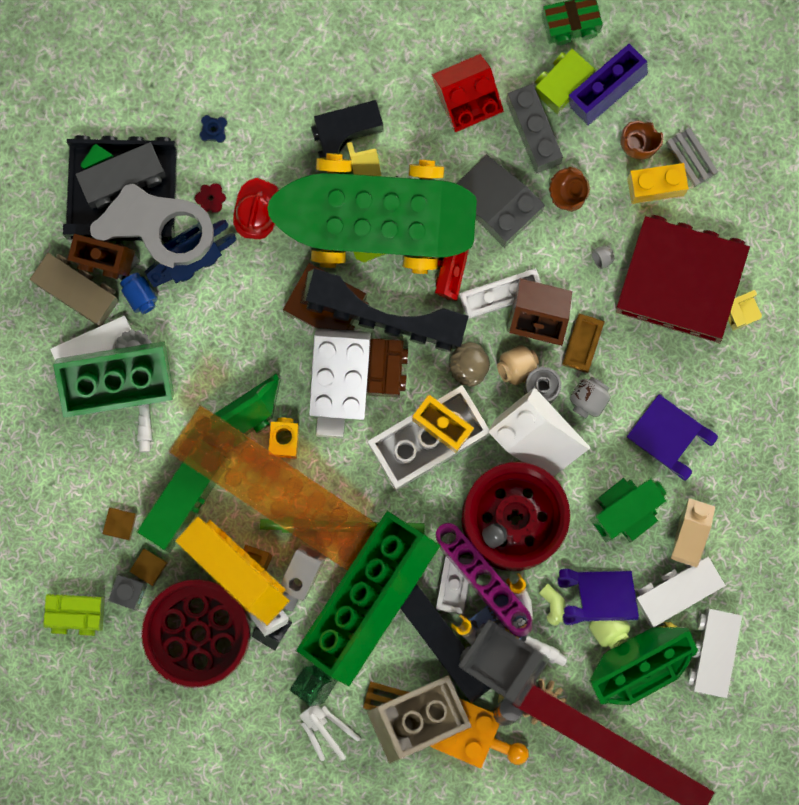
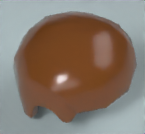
[620,120,663,160]

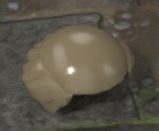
[449,342,490,387]

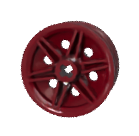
[461,462,570,571]

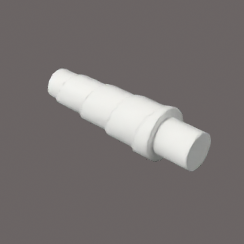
[137,404,153,453]
[521,635,567,666]

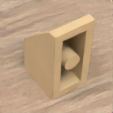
[671,498,715,567]

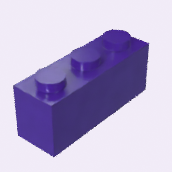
[569,44,648,126]

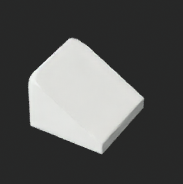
[316,416,345,439]

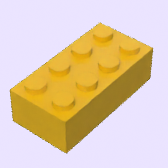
[175,517,290,626]

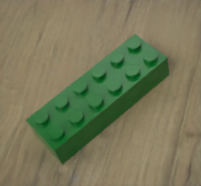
[296,511,441,686]

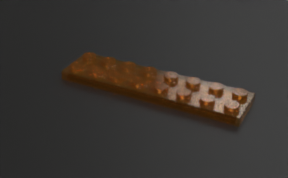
[168,405,378,571]

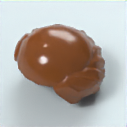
[549,167,590,212]

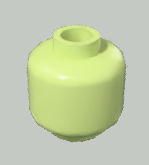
[589,620,630,649]

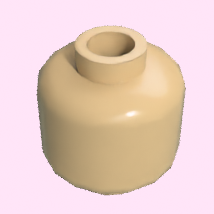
[497,345,539,385]

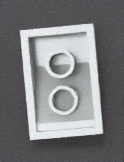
[488,387,590,477]

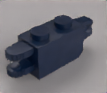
[144,219,237,287]

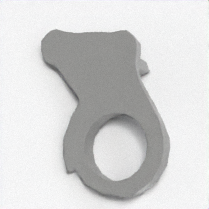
[90,184,214,268]

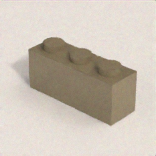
[29,253,119,327]

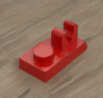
[435,250,469,301]

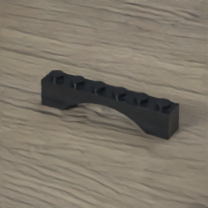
[300,268,469,352]

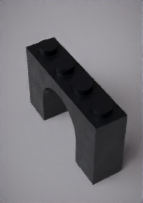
[311,100,398,177]

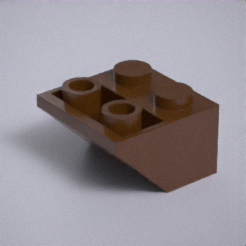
[506,278,572,346]

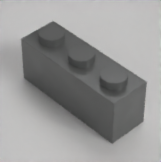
[506,83,563,174]
[76,142,166,209]

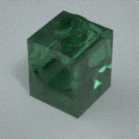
[289,665,337,707]

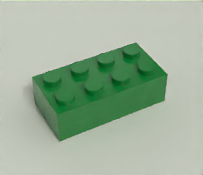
[53,341,174,418]

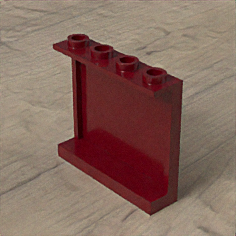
[616,215,750,344]

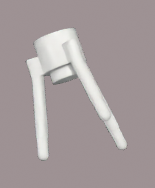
[299,703,361,761]

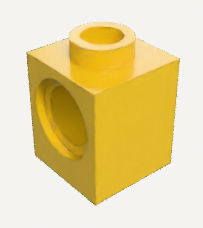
[268,417,299,459]

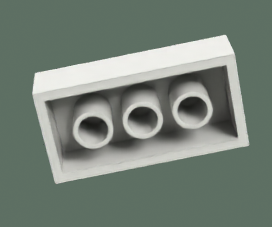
[368,385,490,491]

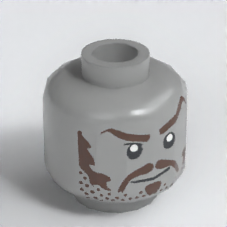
[570,377,611,419]

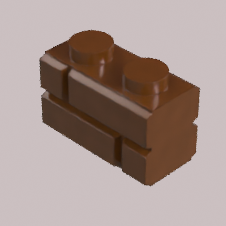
[367,339,408,398]

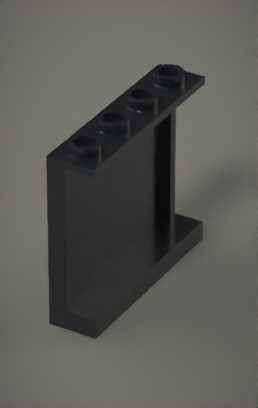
[63,135,178,242]

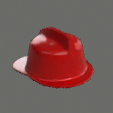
[233,178,279,239]

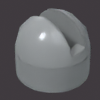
[591,246,615,269]

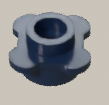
[199,115,228,143]

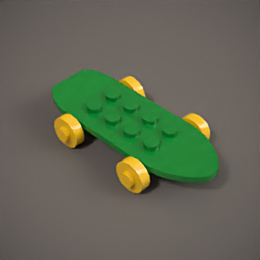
[268,153,477,274]

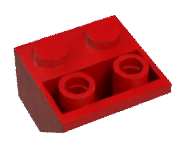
[431,54,504,133]

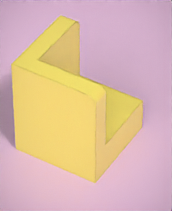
[347,142,382,176]
[728,290,762,331]

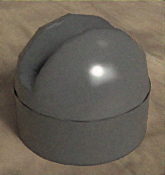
[482,524,507,548]

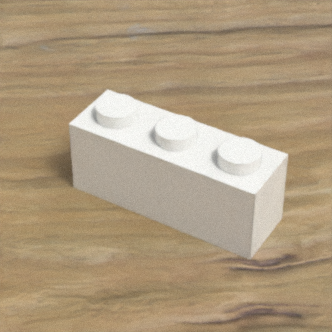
[636,557,725,627]
[687,609,742,698]

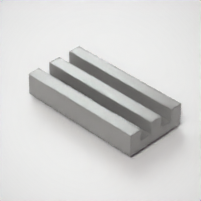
[666,127,718,188]

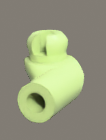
[539,583,566,626]

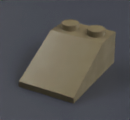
[367,675,472,764]

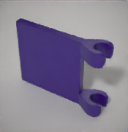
[626,394,718,481]
[558,569,639,625]

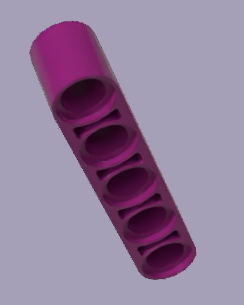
[435,523,533,637]

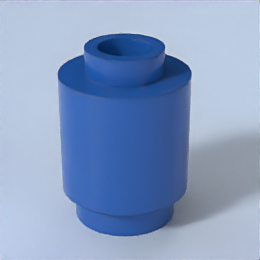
[120,272,158,315]

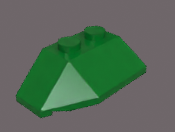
[184,374,281,448]
[589,627,698,705]

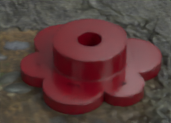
[195,183,226,213]

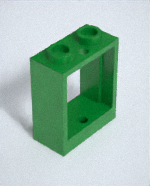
[590,478,667,542]

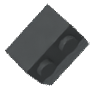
[456,155,545,248]

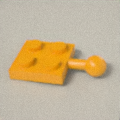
[430,698,529,769]

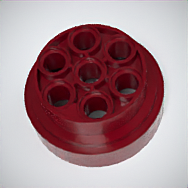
[142,580,251,687]

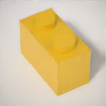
[627,163,689,204]
[412,395,474,453]

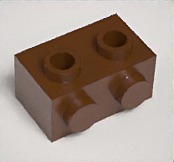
[67,234,135,279]

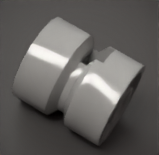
[524,367,561,404]

